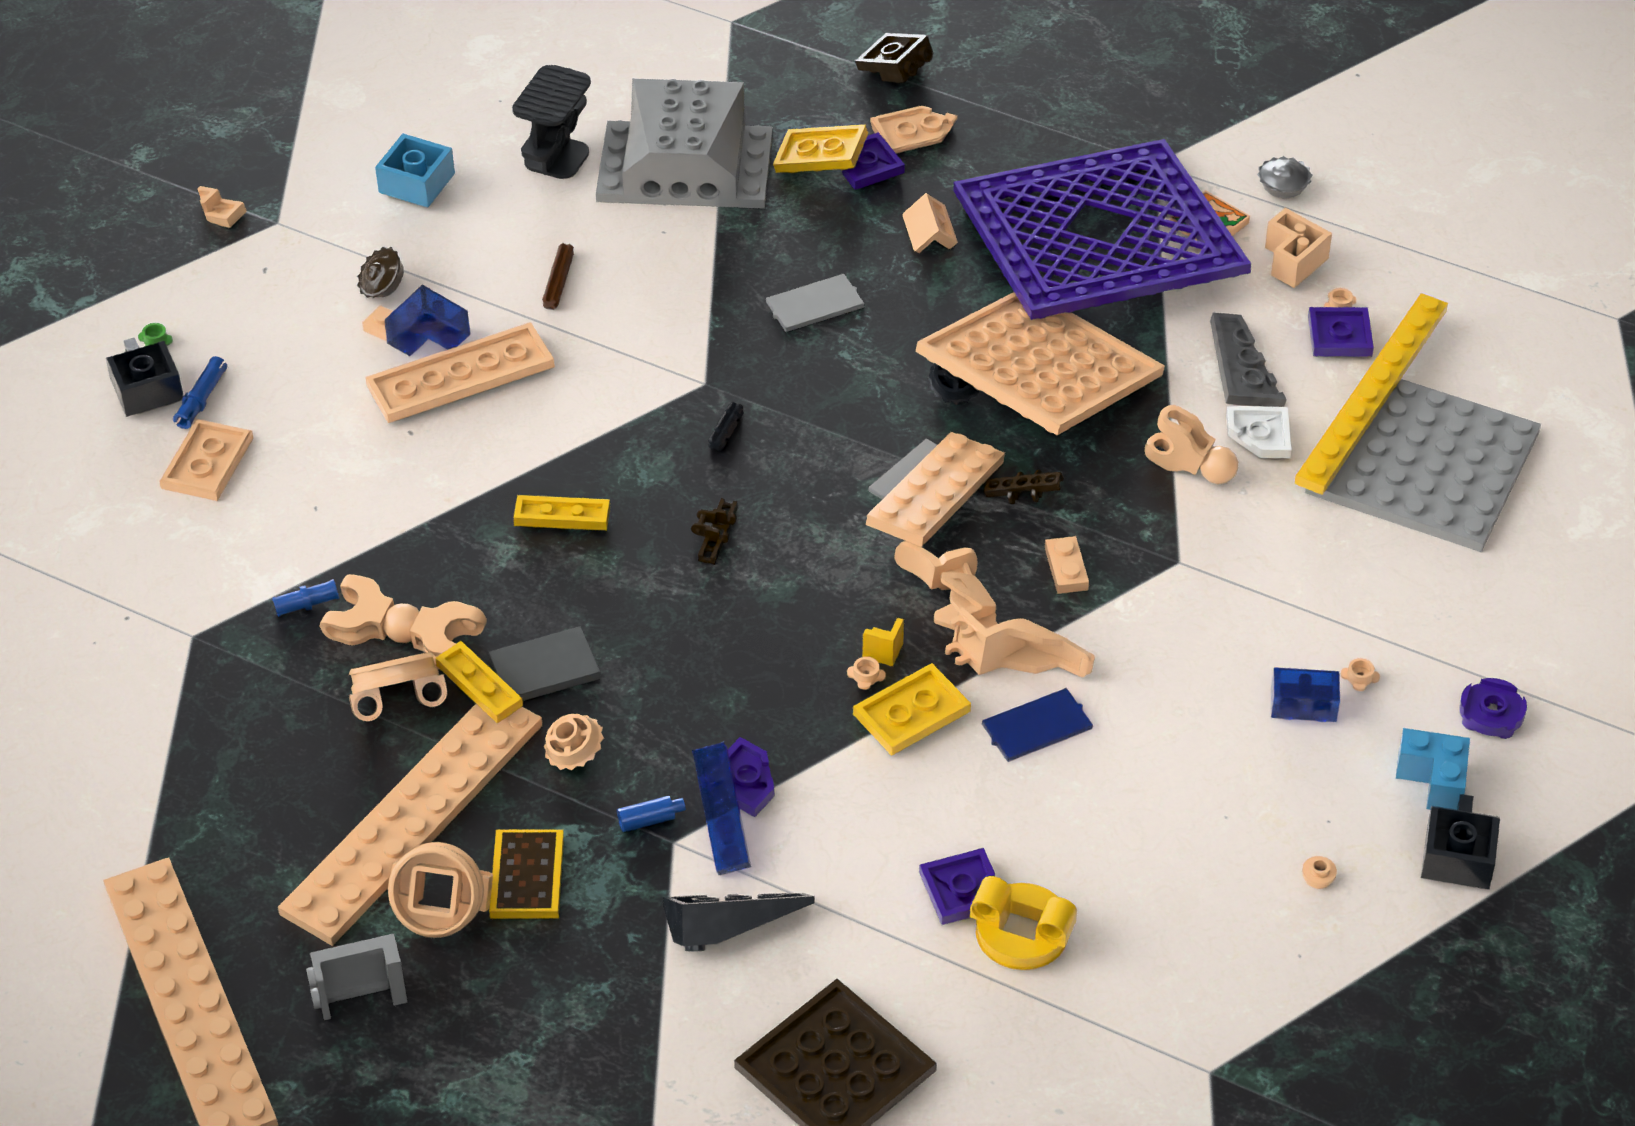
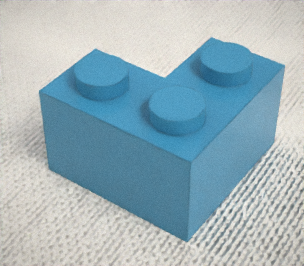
[1396,728,1470,810]

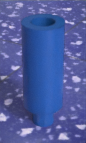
[617,795,686,832]

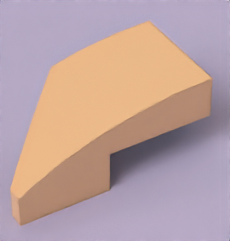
[198,186,247,228]

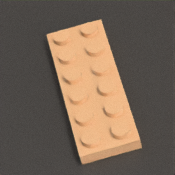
[365,322,555,423]
[866,432,1005,547]

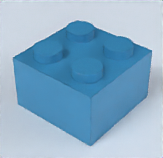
[375,133,455,208]

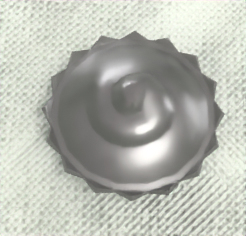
[1257,156,1313,198]

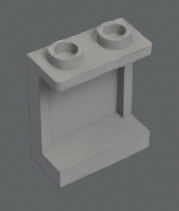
[306,934,407,1020]

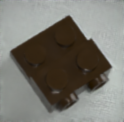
[855,33,934,84]

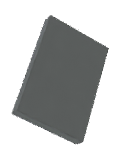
[488,626,601,701]

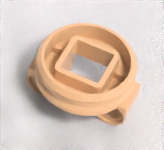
[348,652,447,721]
[388,842,493,938]

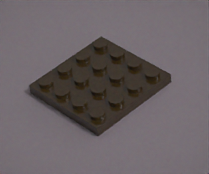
[734,979,937,1126]

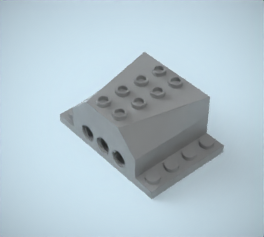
[596,78,773,209]

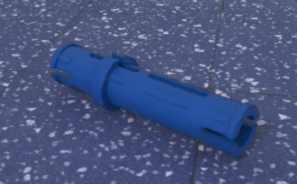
[173,356,228,429]

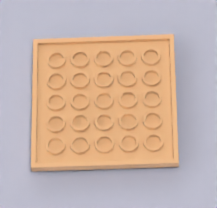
[915,292,1165,435]

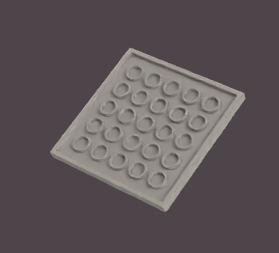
[1305,379,1541,552]

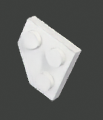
[1226,406,1292,459]

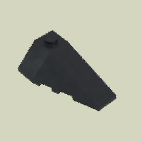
[663,893,815,952]

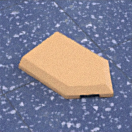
[870,105,957,154]

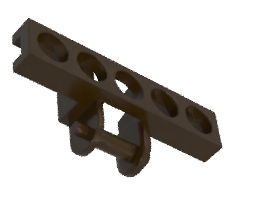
[984,470,1064,504]
[691,498,738,565]

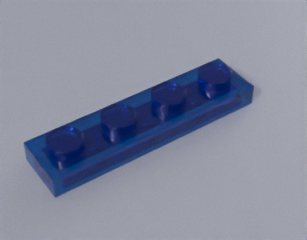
[692,742,752,875]

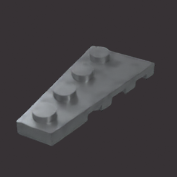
[1210,312,1287,407]

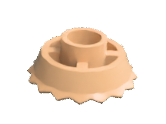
[544,714,604,770]

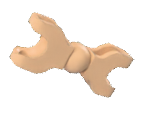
[320,575,487,669]

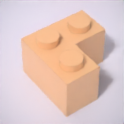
[1265,208,1332,288]

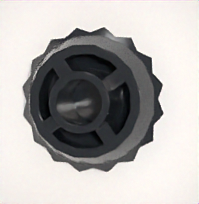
[928,363,979,405]

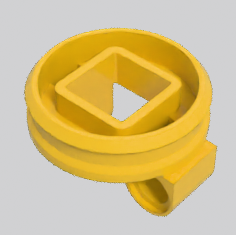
[970,876,1077,970]

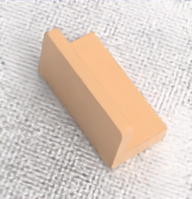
[903,193,958,253]

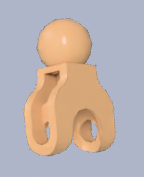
[1144,405,1239,484]

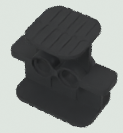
[512,65,591,179]

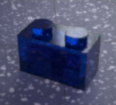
[1271,667,1340,722]

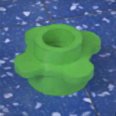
[138,323,173,346]

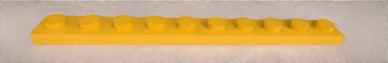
[1294,293,1448,495]

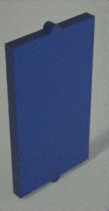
[982,688,1093,762]

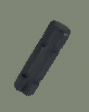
[708,402,744,451]

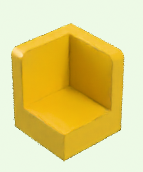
[862,618,904,666]

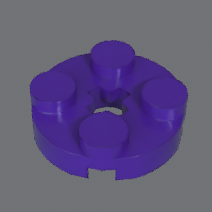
[1459,678,1527,739]

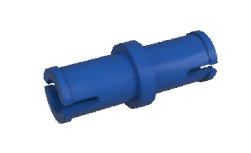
[272,579,339,617]

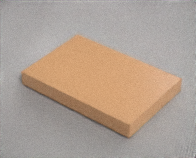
[159,419,253,501]

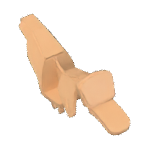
[895,541,1095,677]

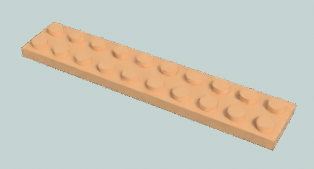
[278,704,542,946]
[103,857,278,1126]

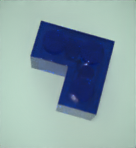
[385,284,471,356]

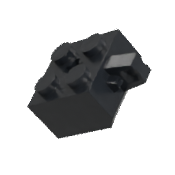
[105,337,183,417]
[1421,794,1500,890]

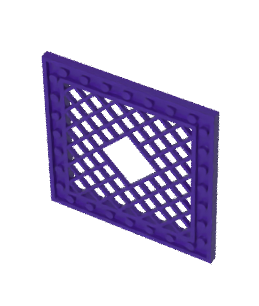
[954,139,1251,320]

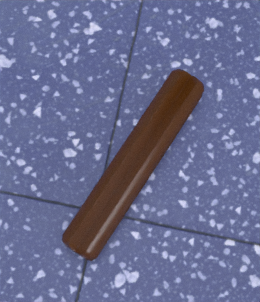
[542,243,574,310]

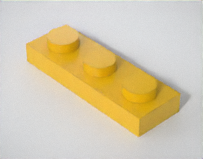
[513,495,610,531]
[435,641,523,723]

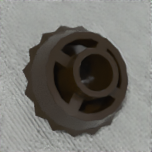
[357,247,404,298]

